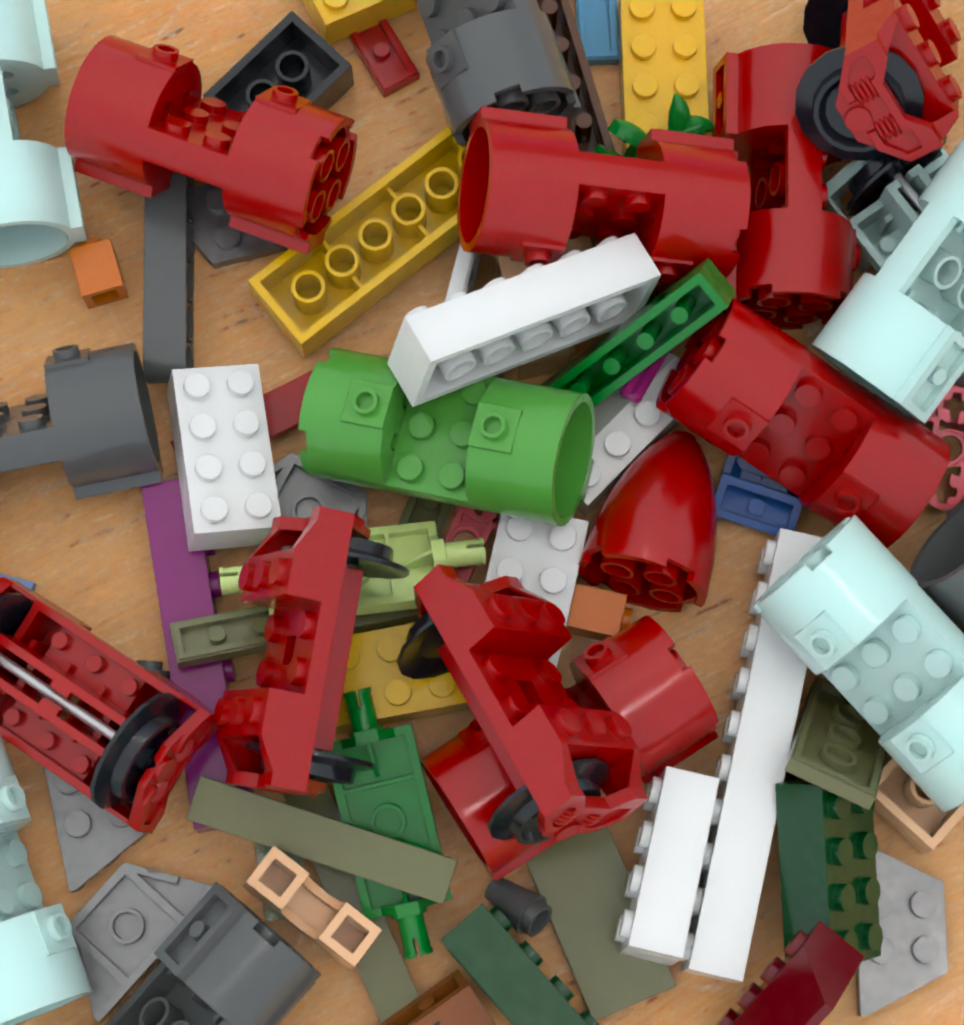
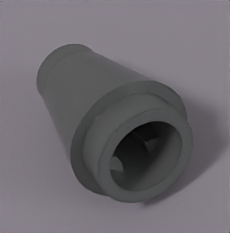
[485,878,552,937]

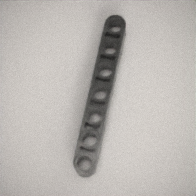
[143,172,194,384]

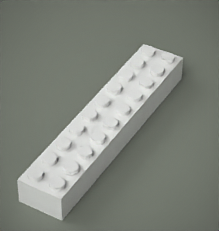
[680,528,822,983]

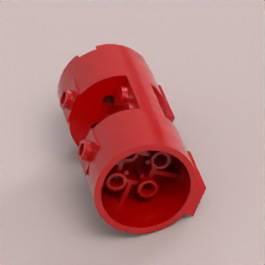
[64,35,358,255]
[713,43,861,330]
[457,106,751,283]
[656,298,951,548]
[420,615,719,882]

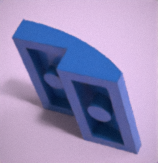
[715,455,803,536]

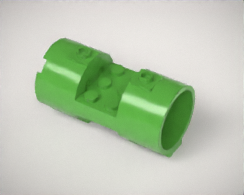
[298,348,595,527]

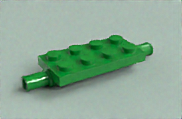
[325,687,453,959]

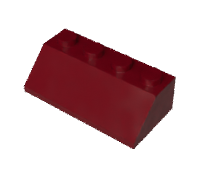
[716,921,865,1025]

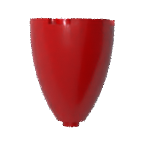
[578,430,717,612]

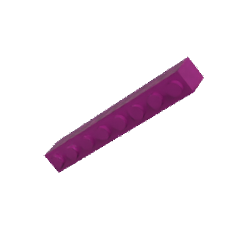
[141,479,254,833]

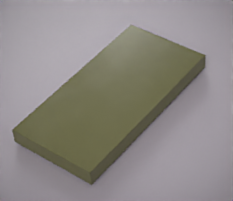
[784,677,887,810]
[526,826,676,1021]

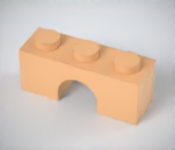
[242,846,382,970]

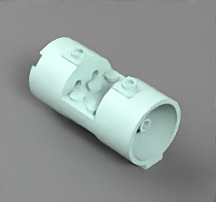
[0,0,87,269]
[811,137,964,424]
[753,514,964,812]
[0,735,93,1025]

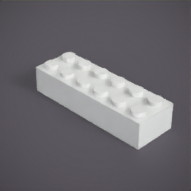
[387,232,661,407]

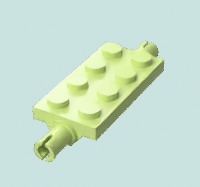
[219,520,486,616]

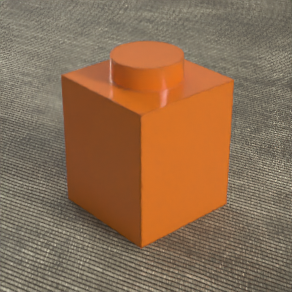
[69,238,129,309]
[566,583,633,641]

